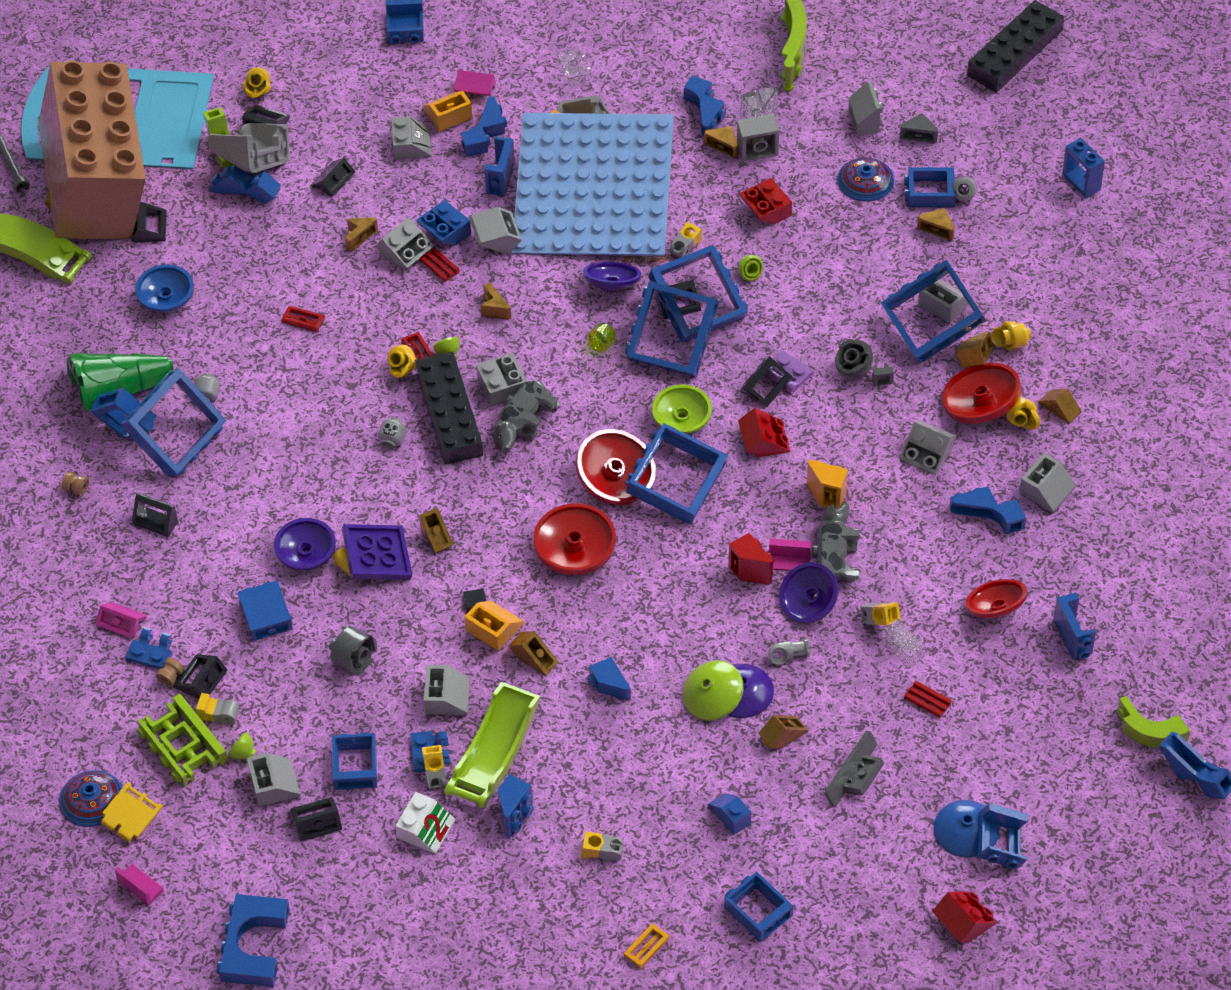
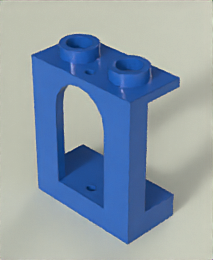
[978,803,1028,869]

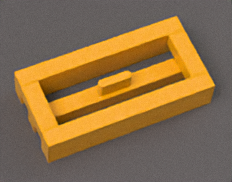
[624,923,669,969]

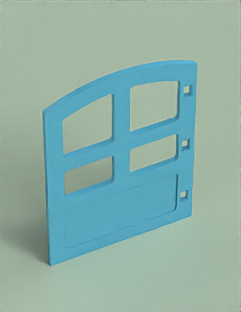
[21,67,214,169]

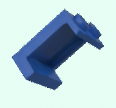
[386,0,424,44]
[485,136,515,196]
[238,580,293,641]
[1053,592,1096,660]

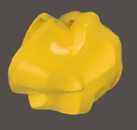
[242,67,271,98]
[991,321,1031,351]
[387,345,417,378]
[1006,398,1040,430]

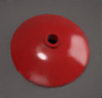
[966,579,1028,619]

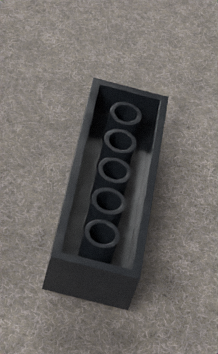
[967,0,1065,93]
[415,352,483,465]

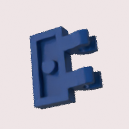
[125,627,172,669]
[411,731,451,773]

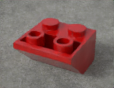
[739,178,792,224]
[738,408,791,457]
[728,533,774,585]
[932,891,998,943]

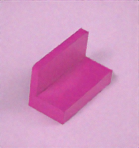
[454,70,496,96]
[769,538,811,571]
[95,602,147,638]
[115,864,164,906]

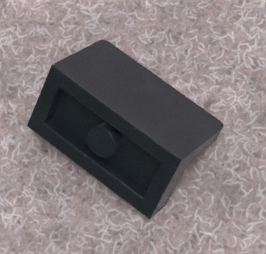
[311,158,356,196]

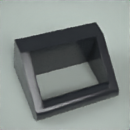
[242,105,290,125]
[131,202,167,243]
[654,280,701,319]
[741,356,793,407]
[132,493,178,537]
[173,654,228,699]
[290,797,342,841]

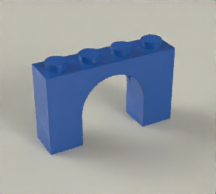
[216,894,290,987]

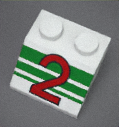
[395,792,455,854]

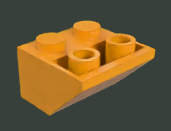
[422,91,473,132]
[807,459,848,508]
[464,601,524,651]

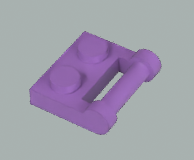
[763,351,814,394]

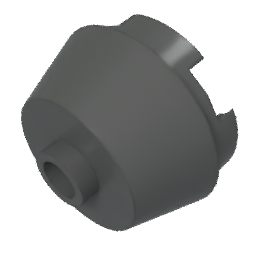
[834,339,873,378]

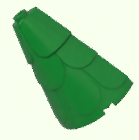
[66,353,174,411]

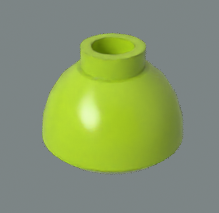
[738,255,764,282]
[433,337,460,358]
[228,732,256,760]

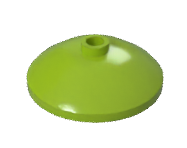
[652,384,712,434]
[682,660,744,721]

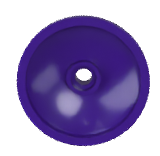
[583,262,641,292]
[274,518,336,571]
[779,562,839,623]
[728,664,774,718]

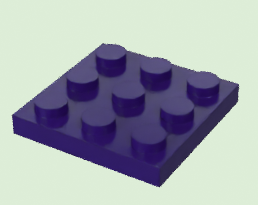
[342,524,413,580]

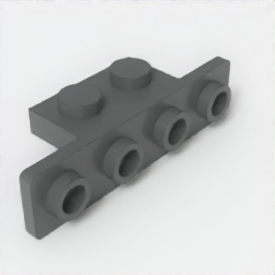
[825,730,884,807]

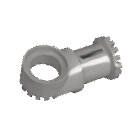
[768,638,810,665]

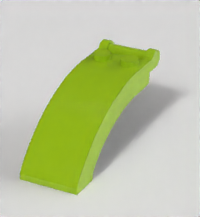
[780,0,807,92]
[0,214,92,284]
[445,682,540,809]

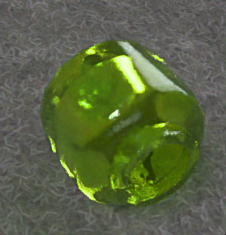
[587,323,616,352]

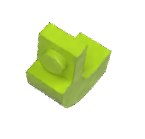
[203,107,233,169]
[1117,695,1190,748]

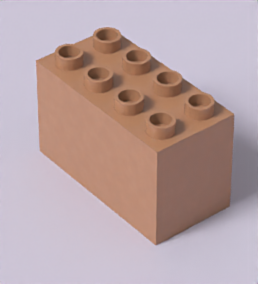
[38,60,146,239]

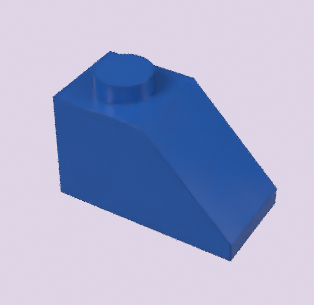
[587,657,631,700]
[708,793,751,835]

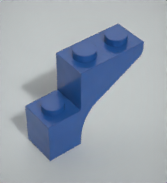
[684,75,726,136]
[461,96,507,157]
[208,165,281,204]
[949,486,1026,534]
[1159,732,1231,799]

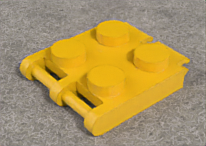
[101,782,163,843]

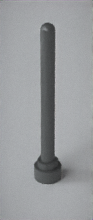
[0,133,30,193]

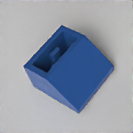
[416,200,471,245]
[498,774,534,839]

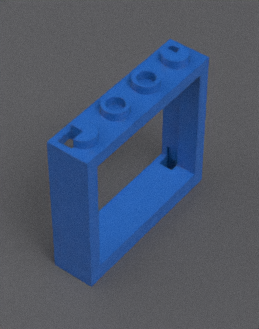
[648,245,748,343]
[880,260,987,363]
[625,281,719,378]
[120,368,227,477]
[625,423,729,524]

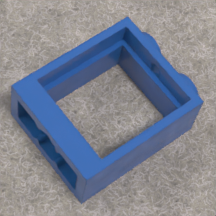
[1062,138,1105,198]
[904,167,956,208]
[90,388,157,438]
[332,732,378,790]
[724,871,793,942]

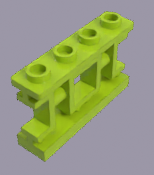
[136,693,228,787]

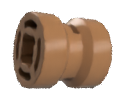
[61,471,89,497]
[155,657,185,687]

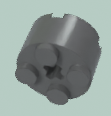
[329,625,377,674]

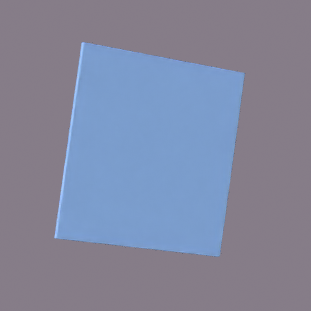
[512,113,674,256]

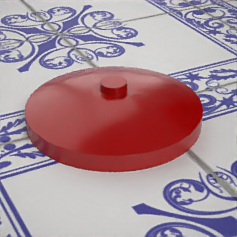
[942,363,1022,424]
[575,429,655,505]
[534,503,616,575]

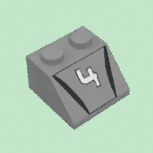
[391,116,432,160]

